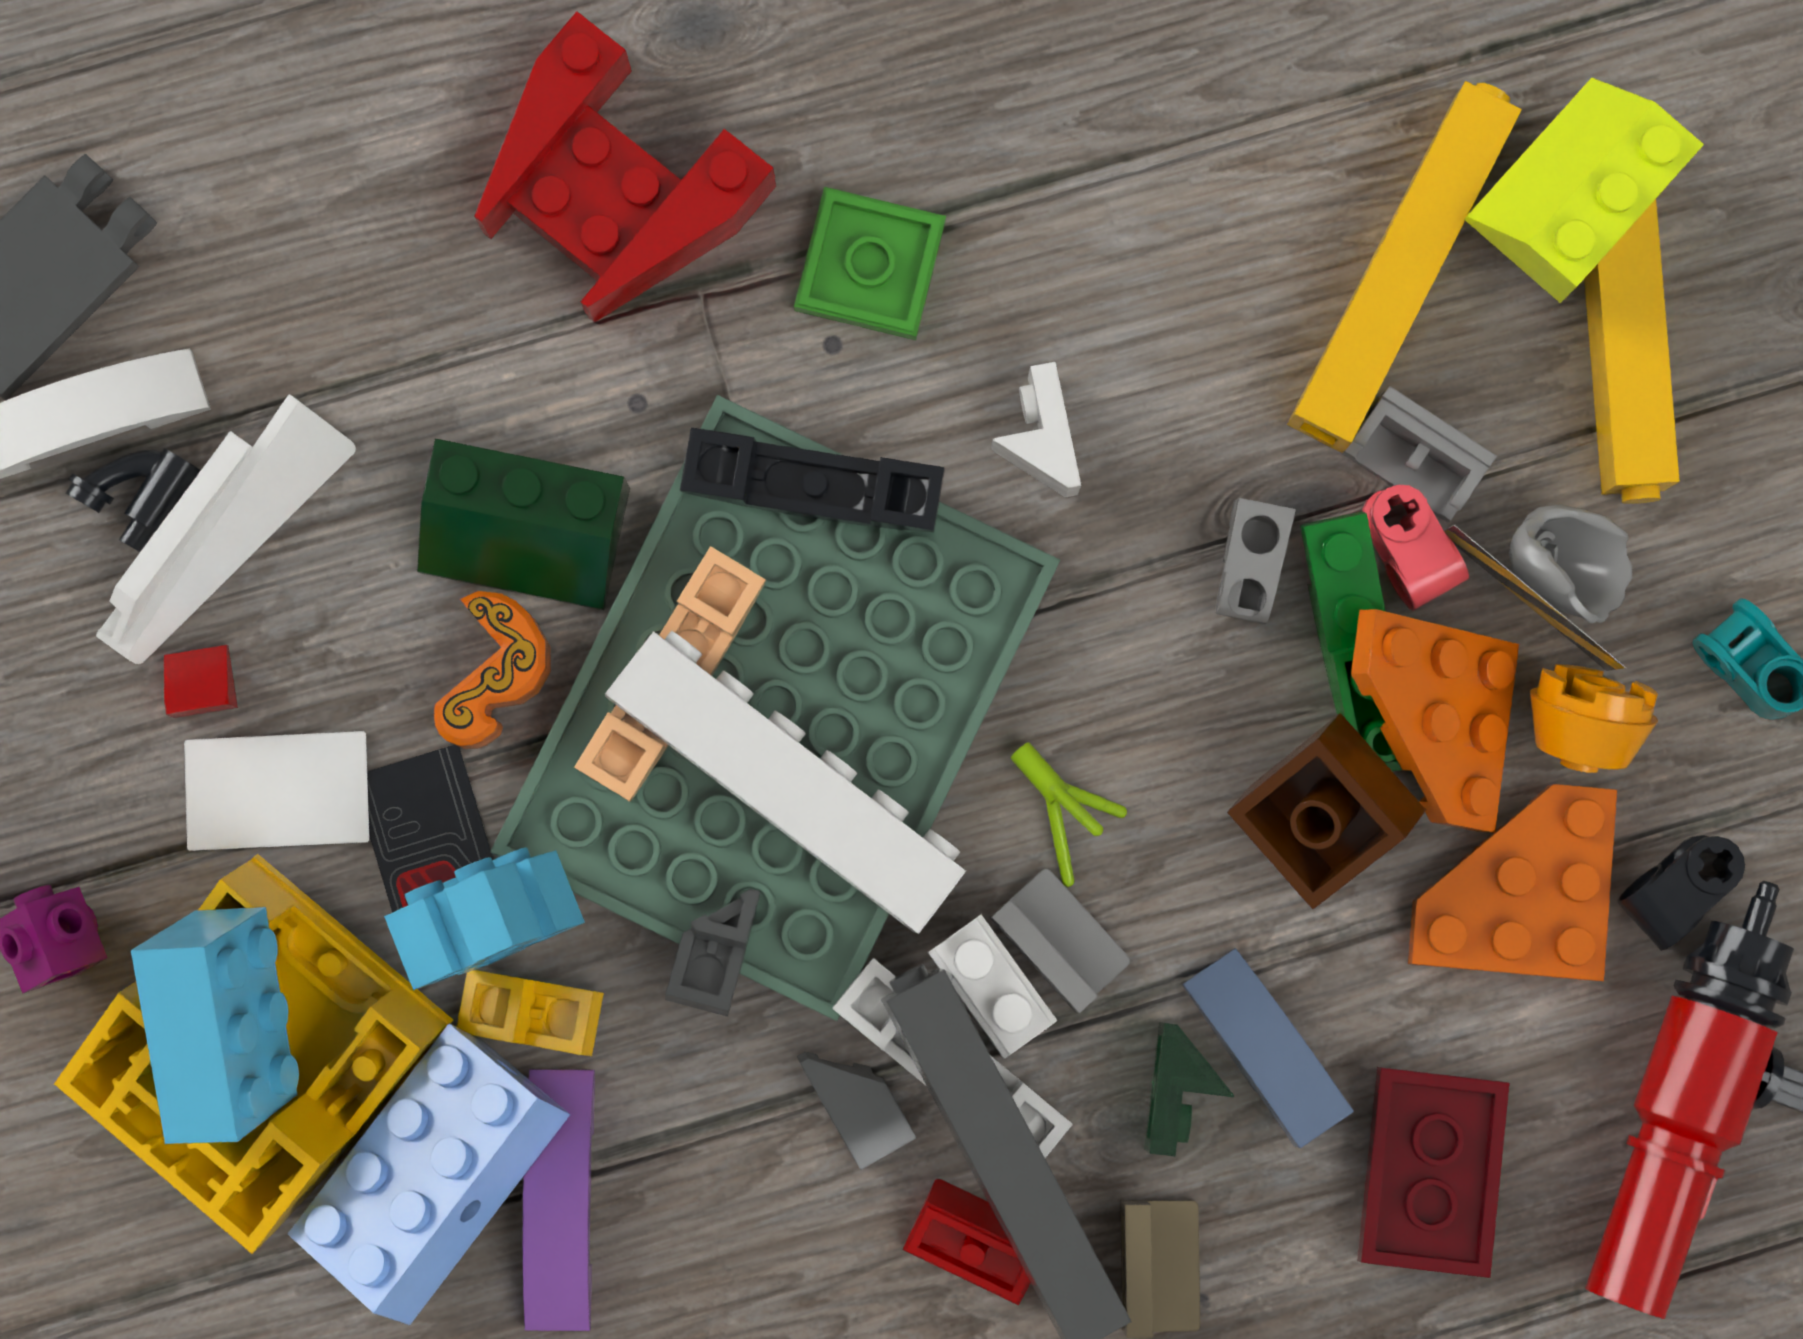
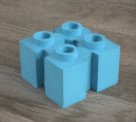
[384,847,585,990]

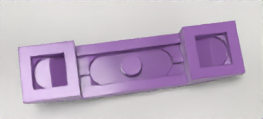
[522,1069,595,1331]

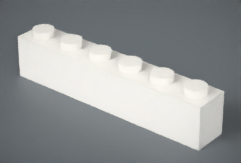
[605,631,966,934]

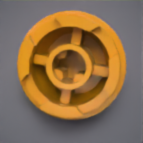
[1530,664,1658,773]

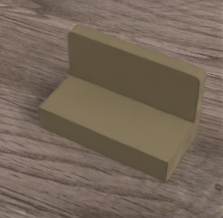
[1120,1200,1200,1338]

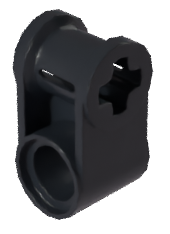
[1617,835,1745,951]

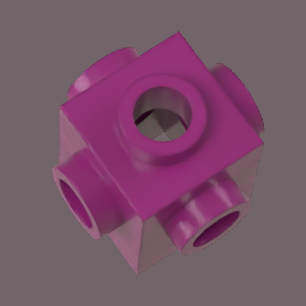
[0,885,108,994]

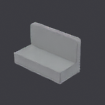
[990,869,1130,1013]

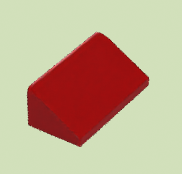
[902,1179,1031,1305]

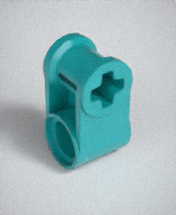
[1692,598,1803,720]

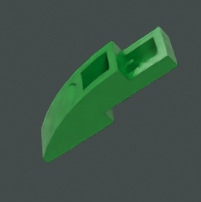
[1300,511,1402,771]

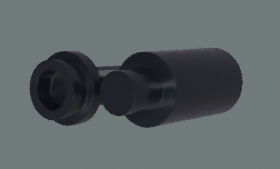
[66,448,201,552]

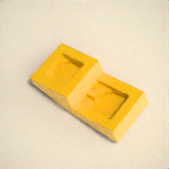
[456,970,604,1056]

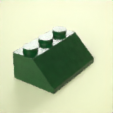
[417,438,630,611]

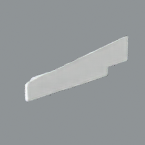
[96,394,356,664]

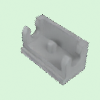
[1343,386,1497,523]

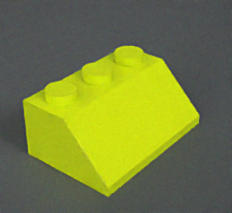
[1464,78,1704,303]

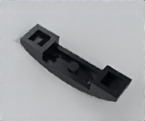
[680,427,945,532]

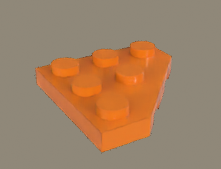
[1351,609,1519,833]
[1408,784,1617,981]

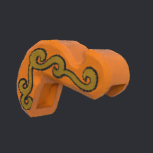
[434,591,551,749]

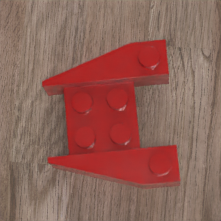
[474,11,776,323]

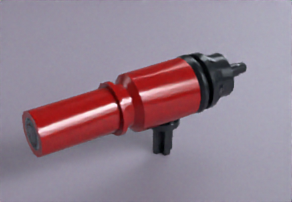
[1585,881,1803,1319]

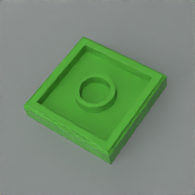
[794,187,946,341]

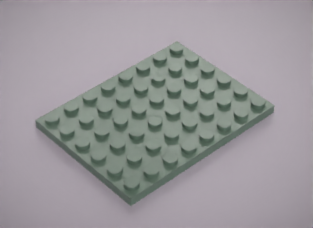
[490,395,1060,1021]

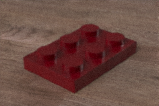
[1357,1067,1510,1278]

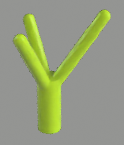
[1010,742,1127,887]

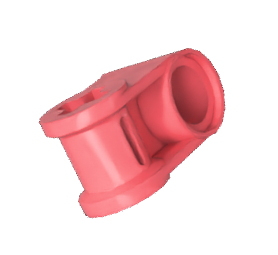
[1362,485,1469,611]

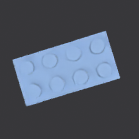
[288,1023,571,1325]

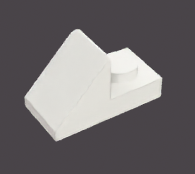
[991,362,1081,497]

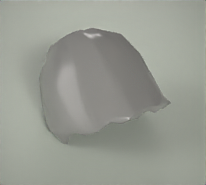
[1509,504,1632,623]

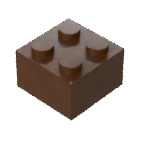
[1227,713,1426,909]

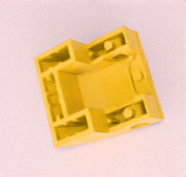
[54,854,453,1254]

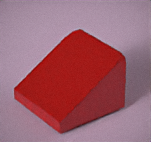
[164,645,238,718]

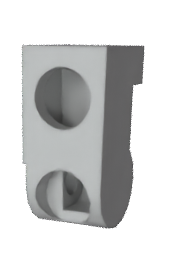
[1216,498,1296,624]

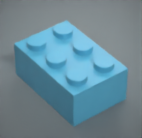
[131,907,299,1144]

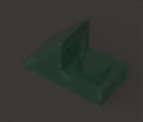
[1144,1022,1234,1157]

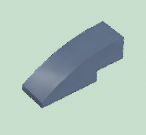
[1182,948,1354,1148]

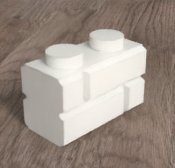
[928,915,1057,1059]

